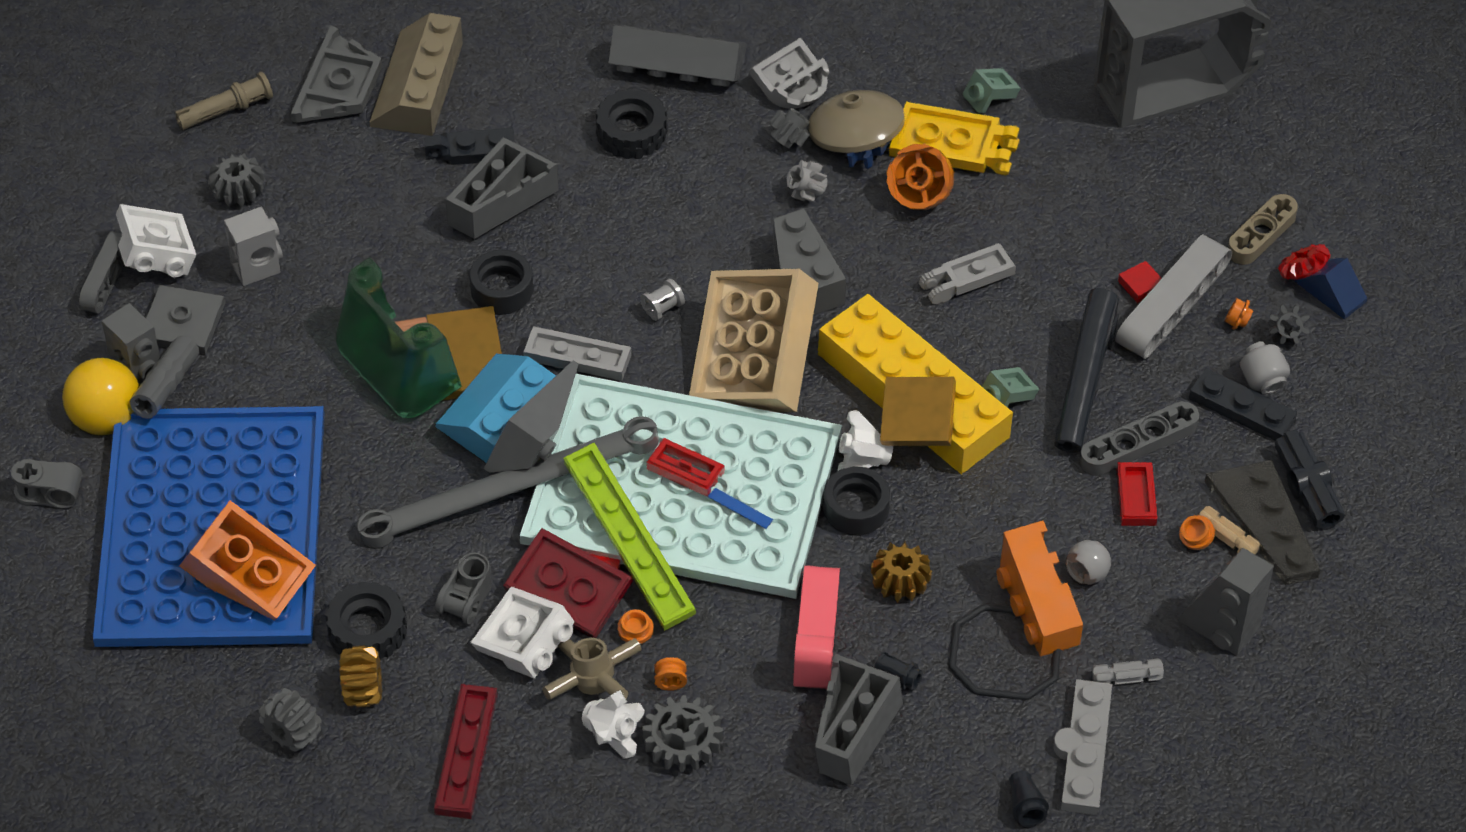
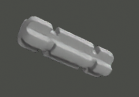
[1092,659,1164,685]

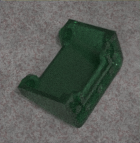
[336,257,462,419]

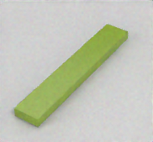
[563,443,696,631]

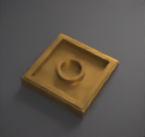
[880,377,956,446]

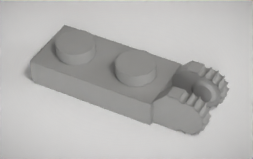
[919,243,1016,305]

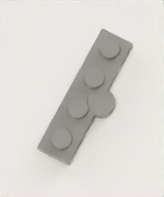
[1053,679,1112,815]

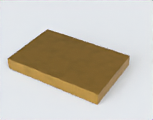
[426,306,502,401]

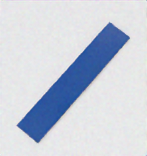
[708,488,774,529]

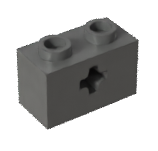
[102,303,160,384]

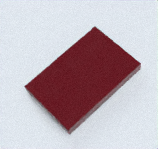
[503,528,633,638]

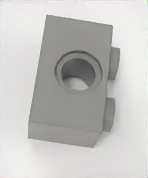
[224,206,283,286]

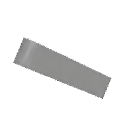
[1115,234,1232,359]

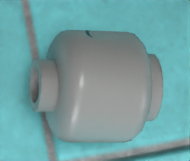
[1240,342,1290,395]

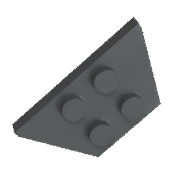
[291,26,382,123]

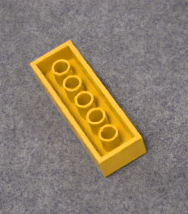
[818,294,1013,475]

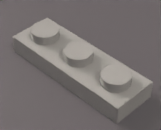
[523,326,631,381]

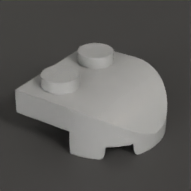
[749,37,829,108]

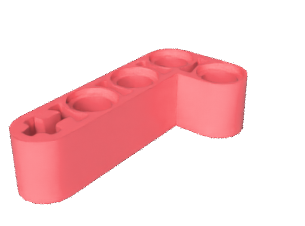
[793,566,840,689]

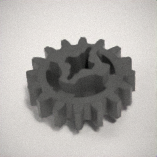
[643,695,723,772]

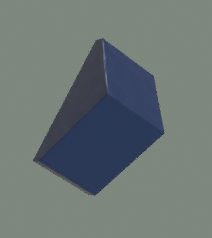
[1295,258,1367,319]

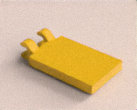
[889,102,1019,175]

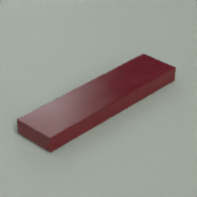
[434,684,497,819]

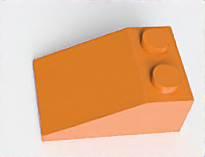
[179,500,316,620]

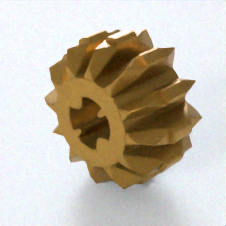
[871,541,932,603]
[339,646,382,707]

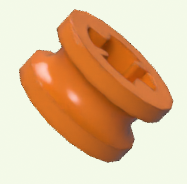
[654,657,687,691]

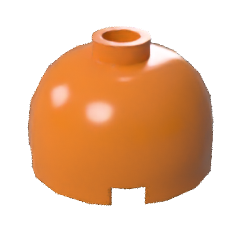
[887,144,954,210]

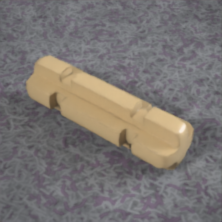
[1199,506,1260,554]

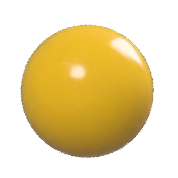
[62,358,140,435]

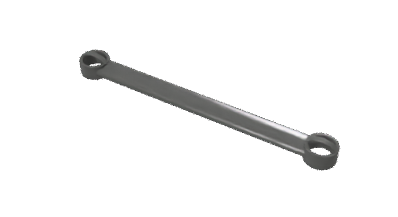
[357,416,659,548]

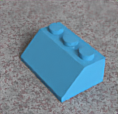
[435,353,556,463]

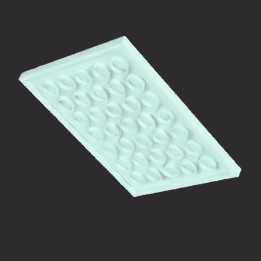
[520,374,842,599]

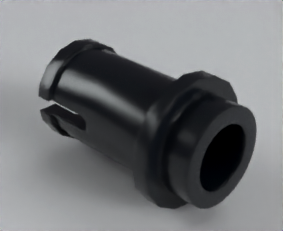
[874,652,923,690]

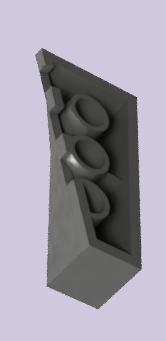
[609,25,747,87]

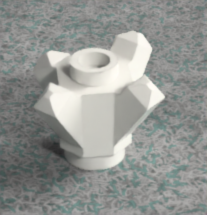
[838,410,893,471]
[582,690,645,759]

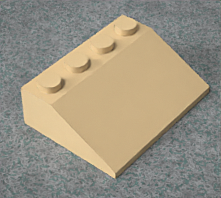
[689,269,819,412]

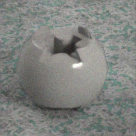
[1066,540,1111,585]

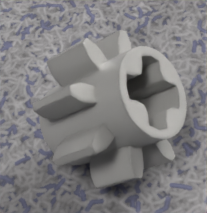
[787,160,827,202]

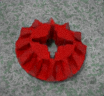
[1278,244,1331,280]

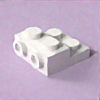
[116,204,196,277]
[471,587,575,678]

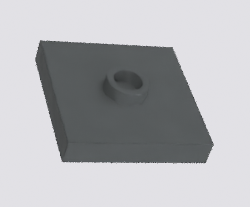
[146,285,225,355]

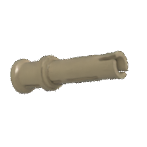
[174,71,273,131]

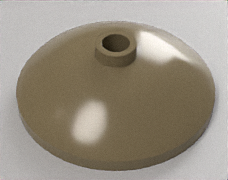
[808,90,905,153]

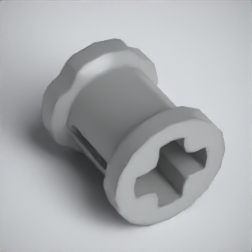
[640,278,685,321]

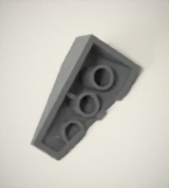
[484,360,579,473]

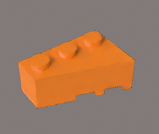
[996,520,1083,657]

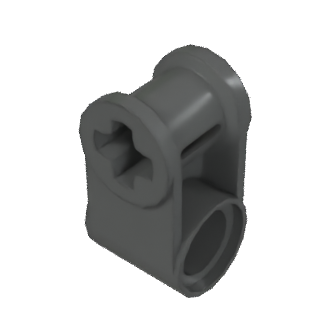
[11,459,82,509]
[435,553,492,624]

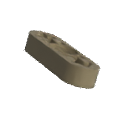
[1228,194,1298,265]

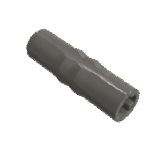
[130,336,199,419]

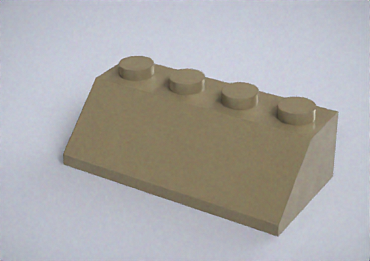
[370,13,463,136]

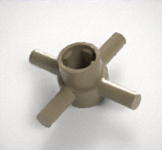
[543,638,642,700]

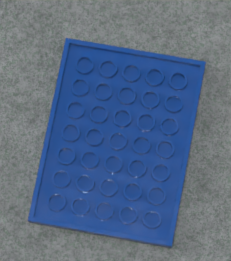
[93,406,325,647]

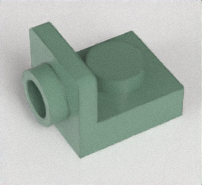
[963,68,1021,113]
[982,367,1039,407]

